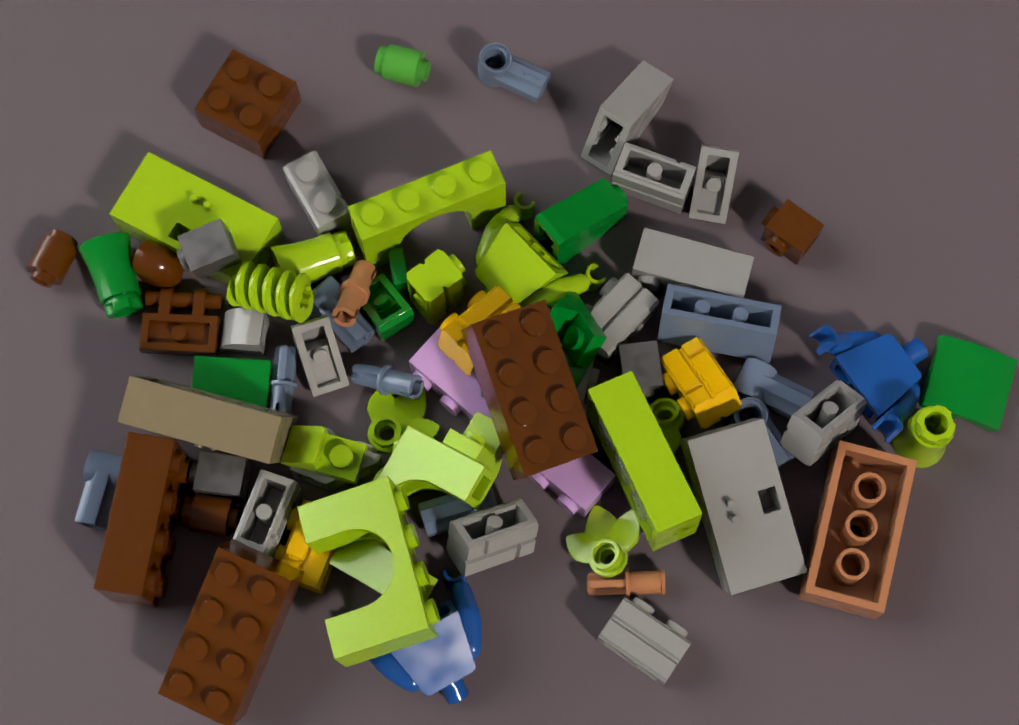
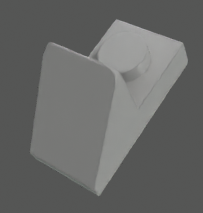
[689,144,739,224]
[291,314,349,397]

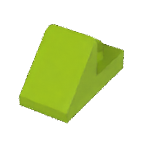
[443,412,503,475]
[280,425,368,485]

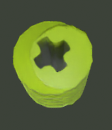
[226,260,314,323]

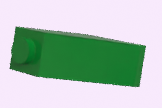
[534,177,628,266]

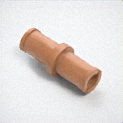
[332,260,377,327]

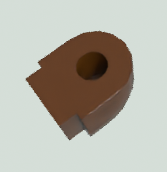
[133,239,184,288]

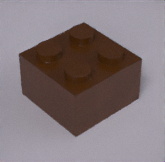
[194,49,301,159]

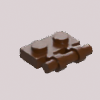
[139,287,223,357]

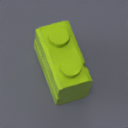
[406,249,467,325]

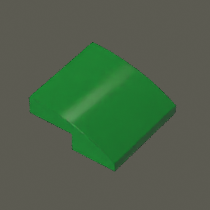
[919,335,1018,432]
[191,356,273,408]

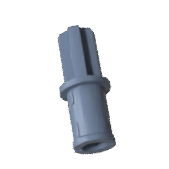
[269,345,298,414]
[350,363,424,400]

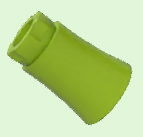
[270,230,356,284]
[893,405,956,468]

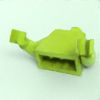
[475,192,606,308]

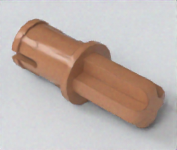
[587,567,666,599]

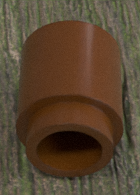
[27,229,78,288]
[181,493,242,537]

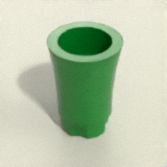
[78,232,143,319]

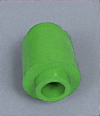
[374,44,431,87]

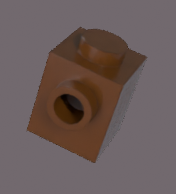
[761,199,824,265]

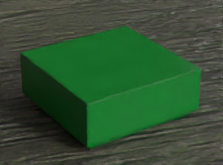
[388,247,409,296]

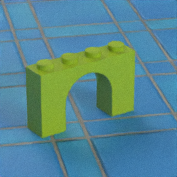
[348,150,506,268]
[329,425,497,597]
[297,476,440,667]

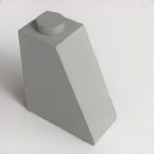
[580,60,674,176]

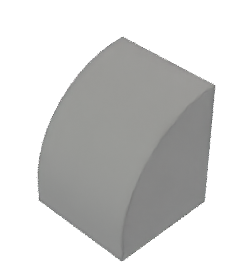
[219,308,270,356]

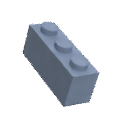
[657,284,782,363]

